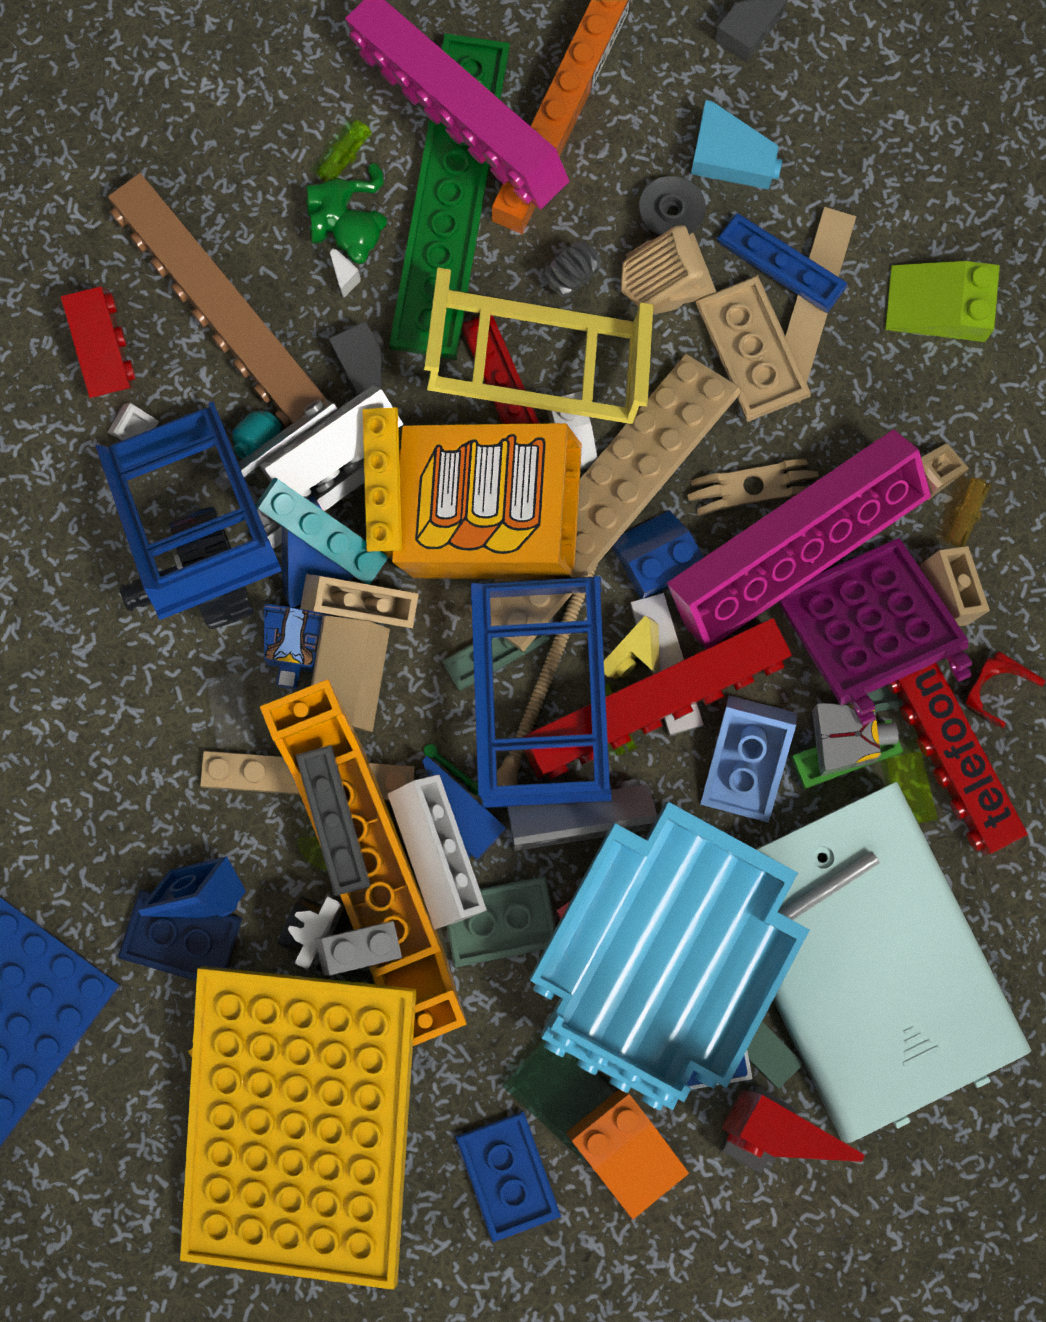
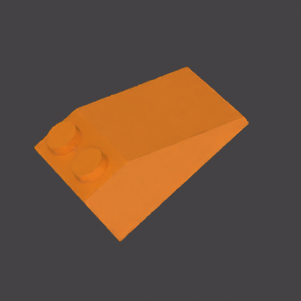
[566,1089,689,1219]

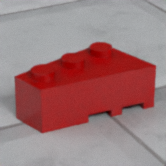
[61,286,136,398]

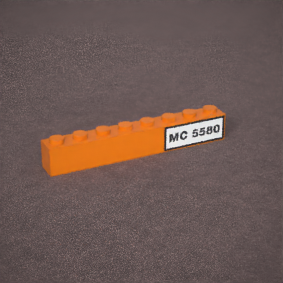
[492,0,631,234]

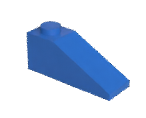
[422,756,506,861]

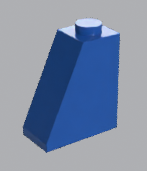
[282,496,354,608]

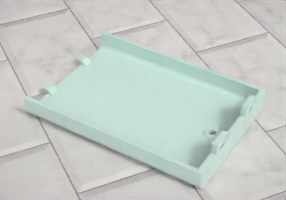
[756,781,1032,1143]

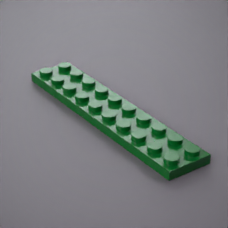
[389,33,510,360]

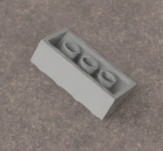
[507,780,657,851]

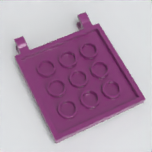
[777,538,972,726]

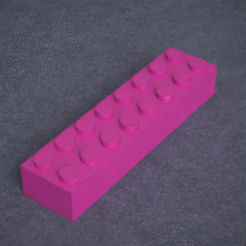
[345,0,570,210]
[667,429,931,649]

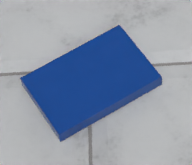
[456,1111,561,1243]

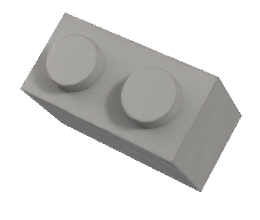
[315,921,402,976]

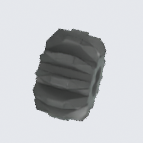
[544,240,602,298]

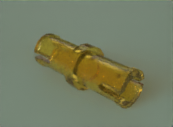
[944,478,991,548]

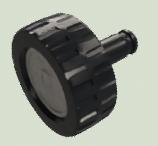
[119,506,254,629]

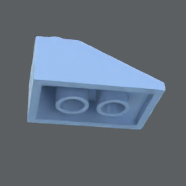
[700,695,797,823]

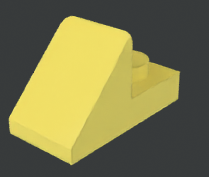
[604,616,660,680]

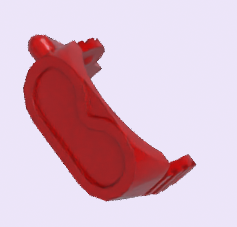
[966,651,1045,728]

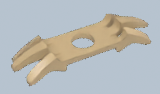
[687,459,819,516]

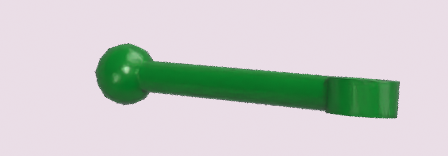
[424,744,478,795]

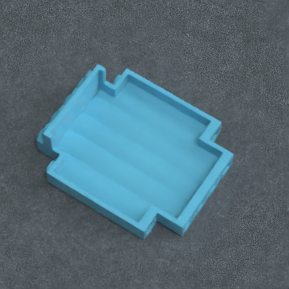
[529,802,810,1111]

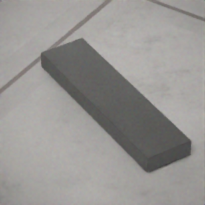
[296,745,371,896]

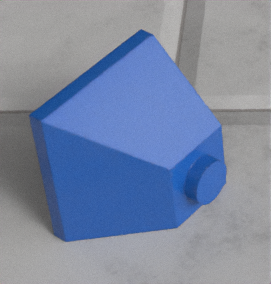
[138,856,246,918]

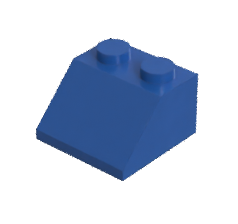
[612,510,704,599]

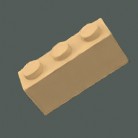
[300,574,419,628]

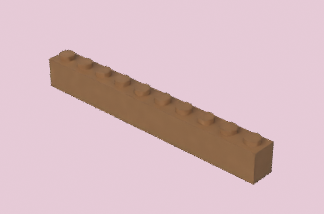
[108,173,336,428]

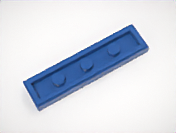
[717,213,847,313]

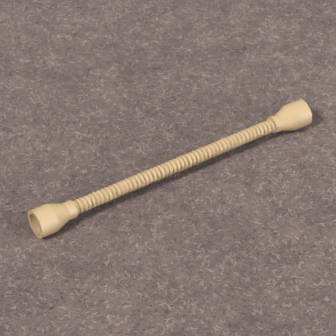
[497,564,598,786]

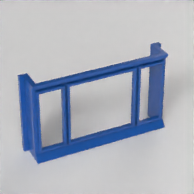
[95,401,282,620]
[471,576,612,808]

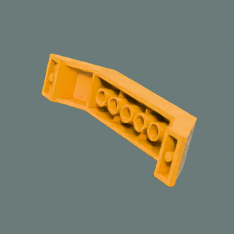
[260,679,467,1046]

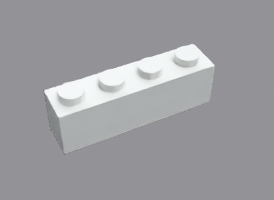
[260,385,403,497]
[388,775,487,930]

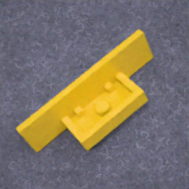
[362,407,402,552]

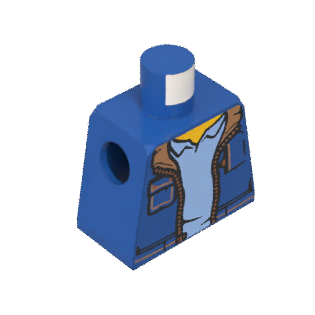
[264,604,332,689]

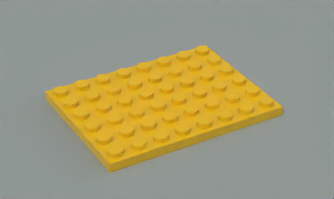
[180,966,416,1290]

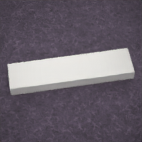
[630,593,703,736]

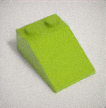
[885,261,1000,342]

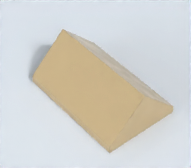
[311,616,390,732]

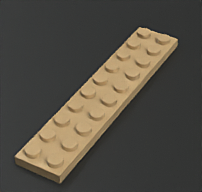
[469,354,740,652]

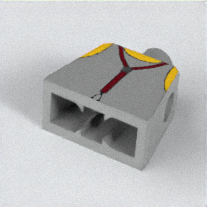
[812,703,898,776]

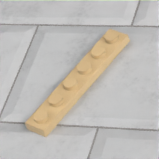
[200,751,415,801]

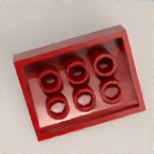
[721,1090,865,1162]

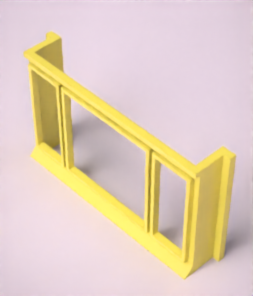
[424,268,653,424]

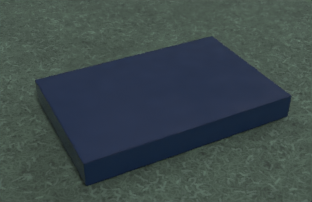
[118,889,243,981]

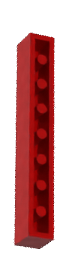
[522,618,792,780]

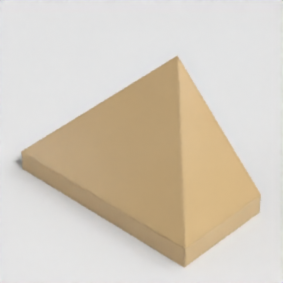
[921,443,969,500]

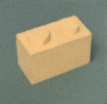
[918,546,990,626]

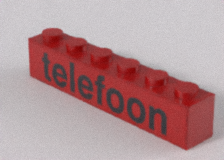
[886,662,1028,855]

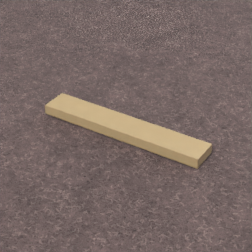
[785,207,857,403]

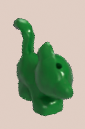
[306,163,388,264]

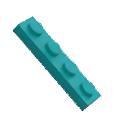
[255,477,388,585]

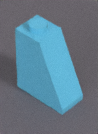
[691,100,782,189]

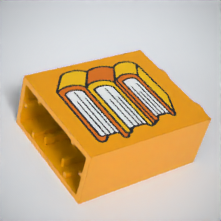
[383,423,582,579]

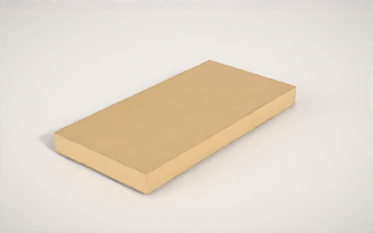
[695,275,811,422]

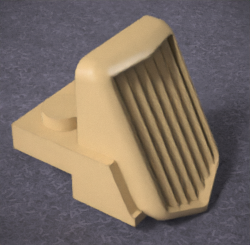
[621,225,716,314]

